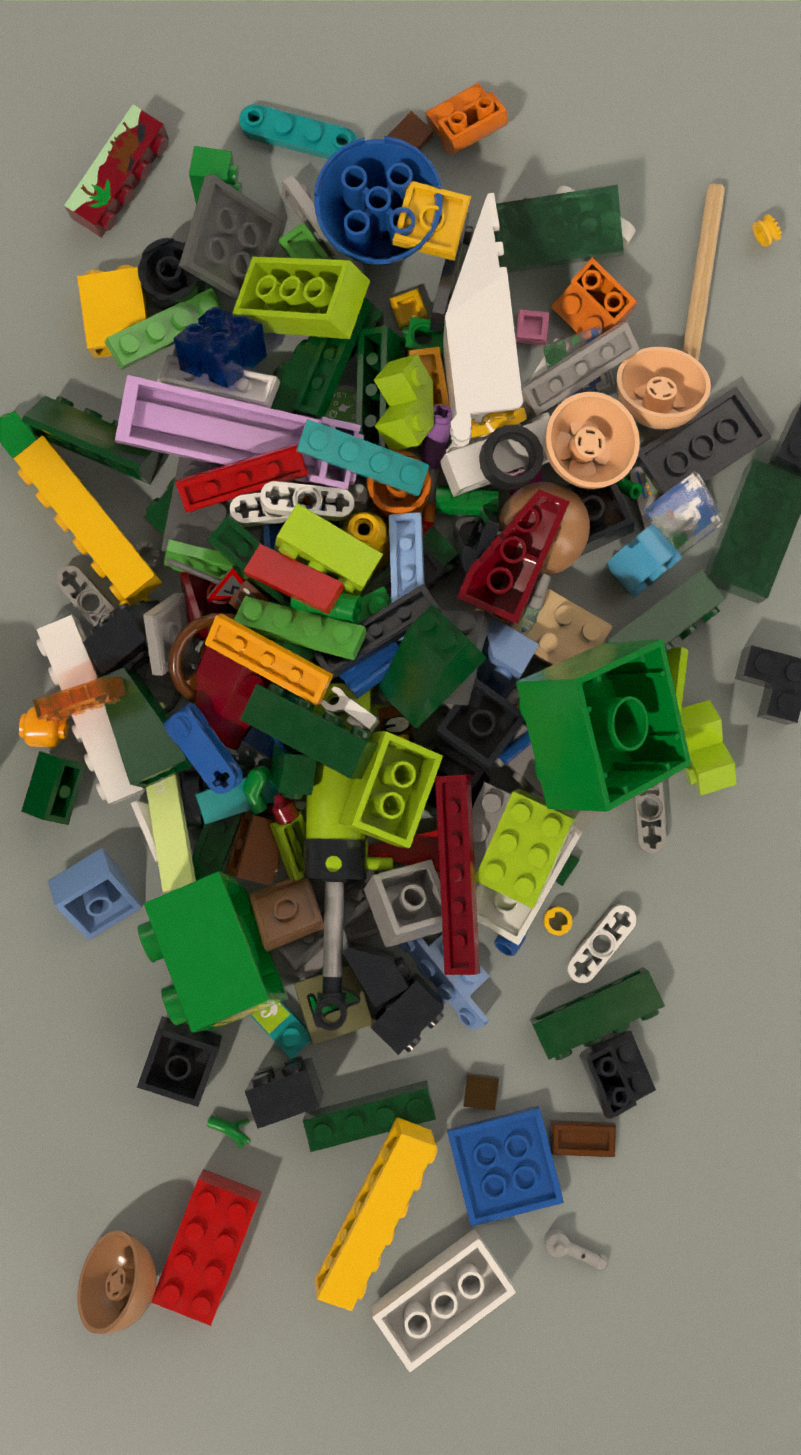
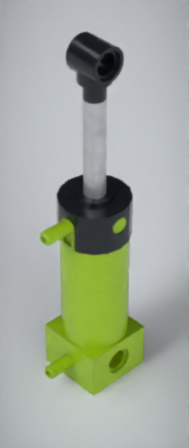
[303,683,394,1031]

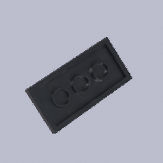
[636,387,771,497]

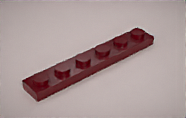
[435,775,480,975]

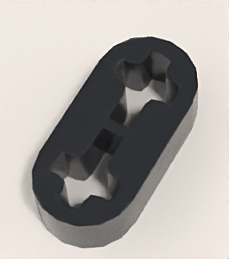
[183,770,204,830]

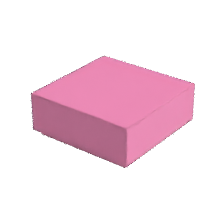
[515,309,549,346]

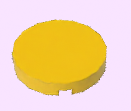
[471,406,527,438]

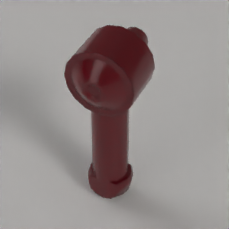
[259,792,299,825]

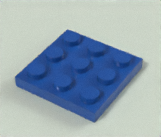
[447,1106,564,1227]

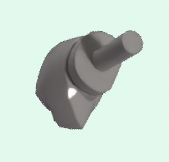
[335,484,368,513]

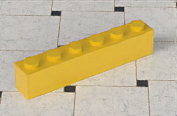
[13,435,163,605]
[314,1117,437,1311]

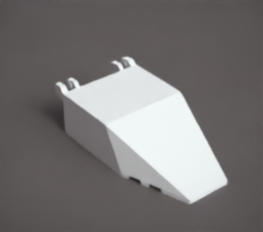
[442,193,523,448]

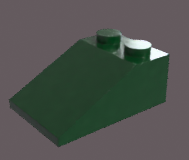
[378,604,487,729]

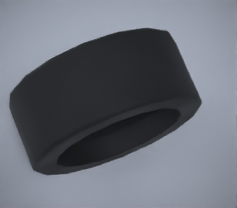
[479,424,544,490]

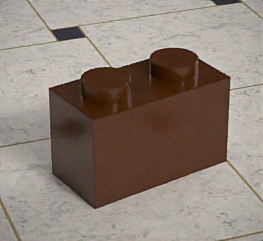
[225,812,287,885]

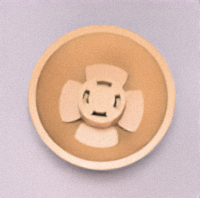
[616,347,711,430]
[544,392,640,489]

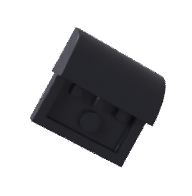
[456,507,502,574]
[579,1031,656,1119]

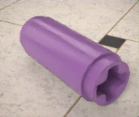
[420,405,452,468]

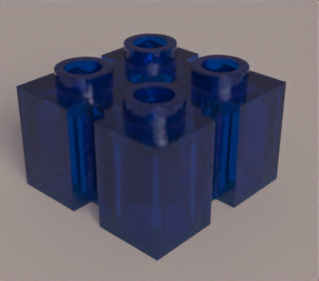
[173,307,267,388]

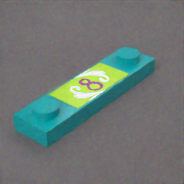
[250,1002,311,1059]

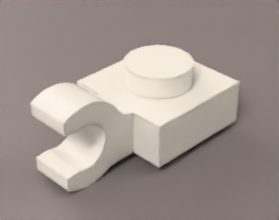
[321,687,380,733]

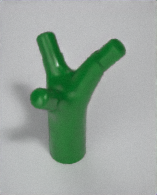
[207,1114,251,1148]

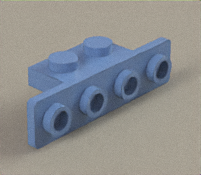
[398,932,490,1031]

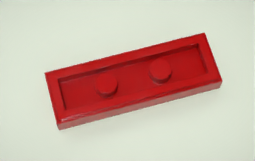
[244,544,345,615]

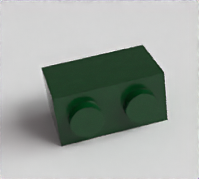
[270,742,317,799]
[21,751,87,825]

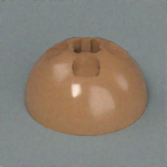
[498,481,590,575]
[77,1230,157,1334]

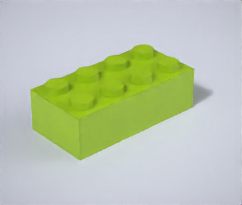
[232,257,370,339]

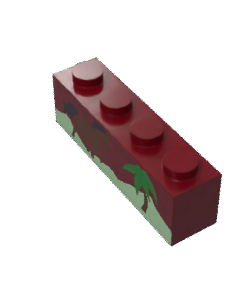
[64,104,169,238]

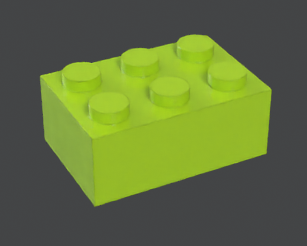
[274,503,383,596]
[338,731,443,848]
[475,788,577,909]

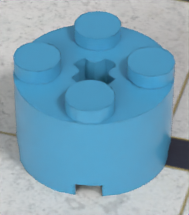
[606,524,683,598]

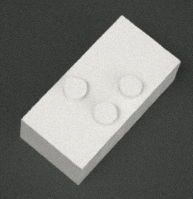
[371,1228,516,1372]

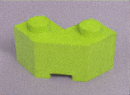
[374,354,434,451]
[681,700,737,796]

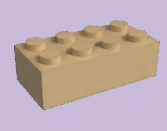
[475,588,613,667]

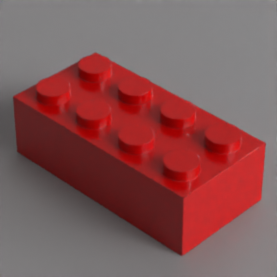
[151,1169,262,1326]

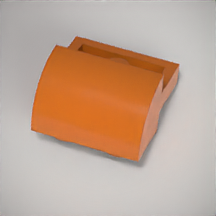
[425,83,508,156]
[550,257,638,340]

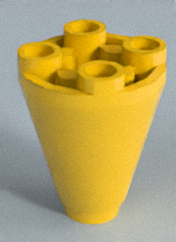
[341,511,390,572]

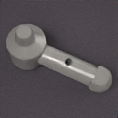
[544,1228,608,1271]

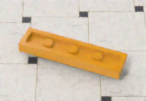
[205,614,334,706]

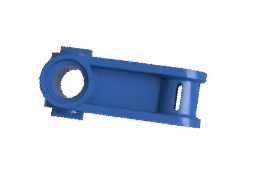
[164,703,243,794]

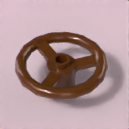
[169,613,236,704]

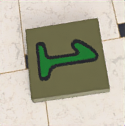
[293,964,372,1045]

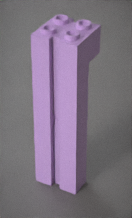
[115,375,364,490]

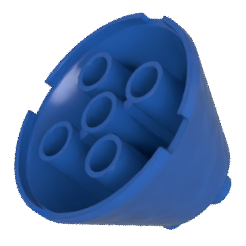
[314,136,442,264]

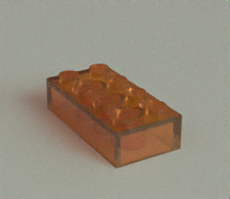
[33,676,127,722]

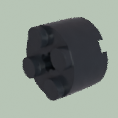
[138,238,206,311]

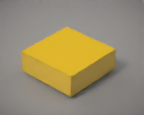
[389,288,429,331]

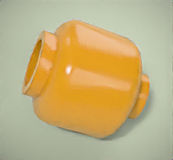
[19,706,69,749]

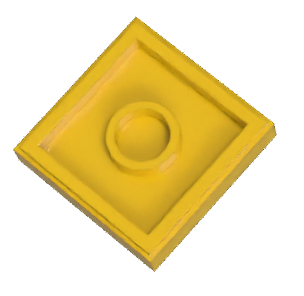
[393,181,471,261]

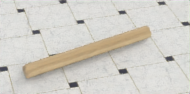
[682,183,725,361]

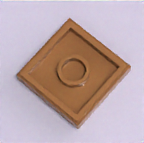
[248,878,324,951]

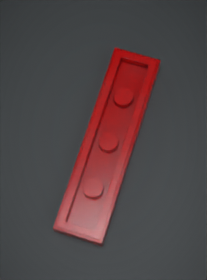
[175,443,309,513]

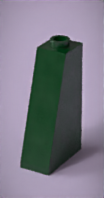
[96,667,193,788]

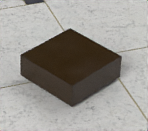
[463,1073,499,1111]

